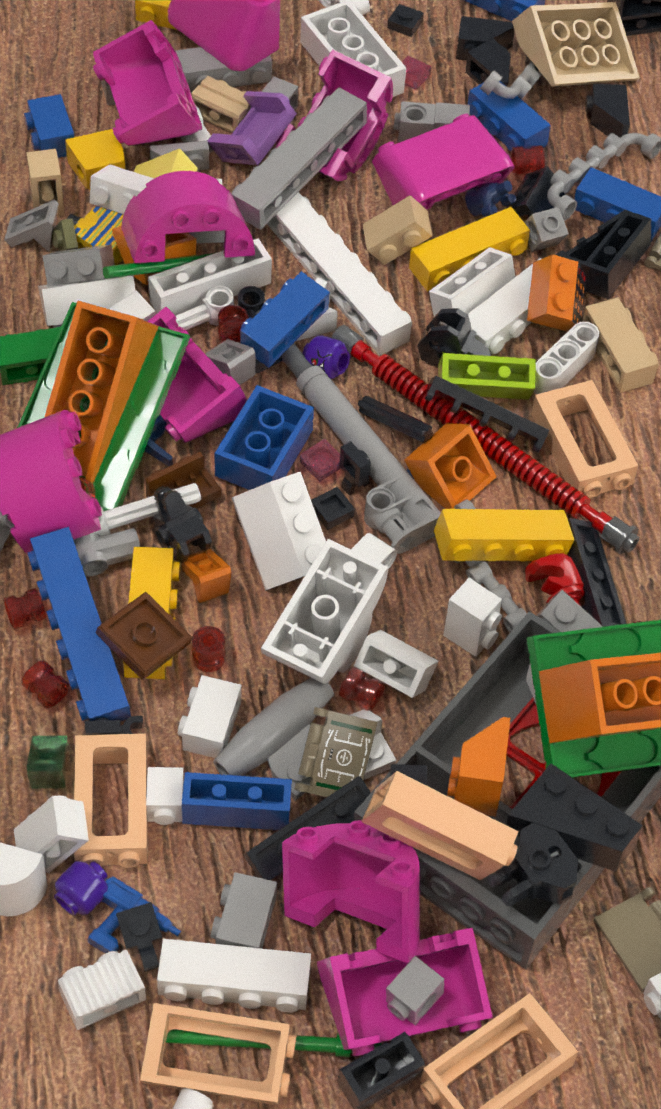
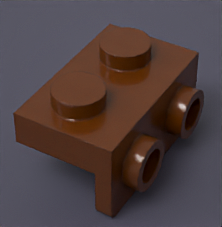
[145,452,221,509]

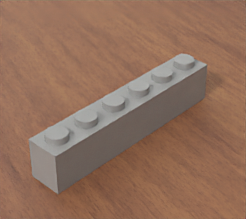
[101,47,272,105]
[232,88,367,230]

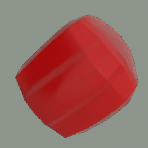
[525,553,585,605]

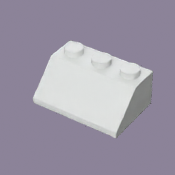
[38,276,136,328]
[232,472,326,591]

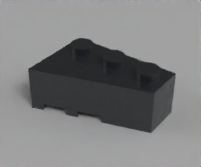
[607,0,661,36]
[556,210,651,300]
[506,763,643,872]

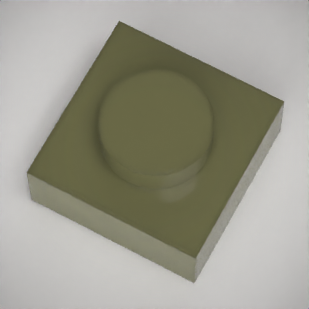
[52,219,78,251]

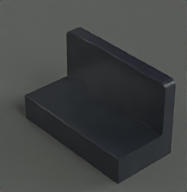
[506,166,566,217]

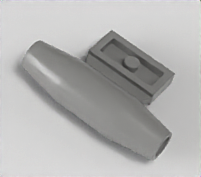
[213,678,334,801]

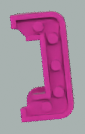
[168,0,280,71]
[92,20,203,146]
[372,113,515,209]
[148,306,247,443]
[317,927,493,1056]

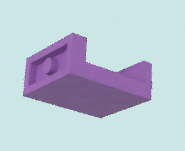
[208,91,297,165]

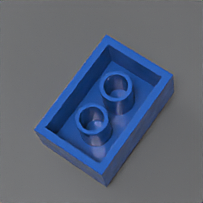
[214,385,314,490]

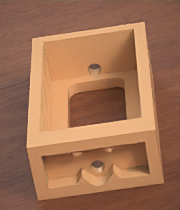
[531,380,638,498]
[74,734,148,868]
[361,771,518,880]
[420,993,578,1109]
[140,1003,297,1105]

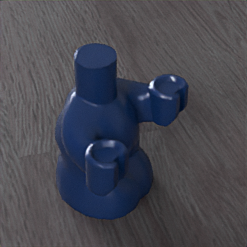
[465,180,516,217]

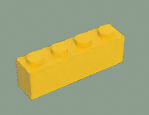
[409,207,530,292]
[434,509,574,562]
[123,547,180,679]

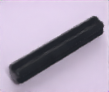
[357,396,433,443]

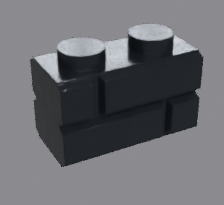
[337,1032,425,1109]

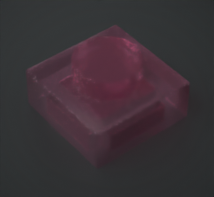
[402,55,431,90]
[300,439,341,482]

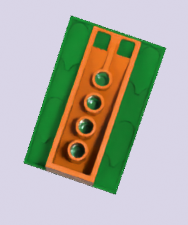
[17,300,191,511]
[526,620,661,777]

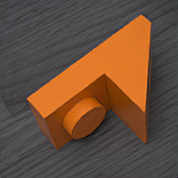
[181,549,232,603]

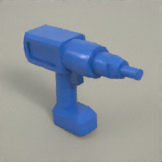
[88,876,181,954]

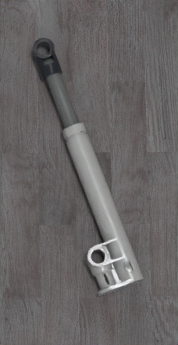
[237,286,441,554]

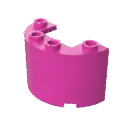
[275,49,393,181]
[121,171,255,263]
[0,410,102,554]
[282,820,420,963]

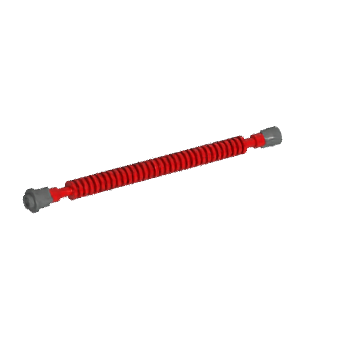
[331,325,640,554]

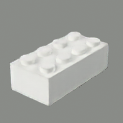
[300,0,406,97]

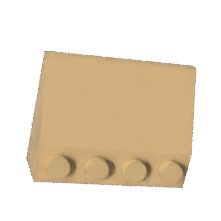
[512,2,640,87]

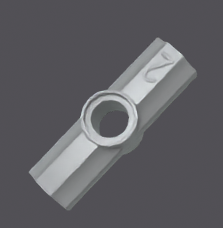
[73,528,140,576]

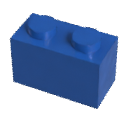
[24,94,74,158]

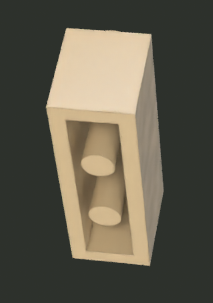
[582,297,659,393]

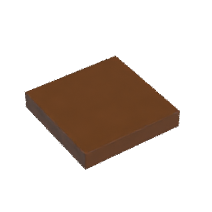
[95,591,193,680]

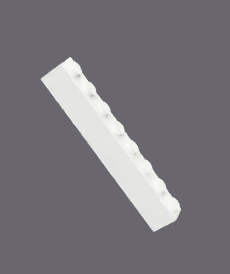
[267,192,412,356]

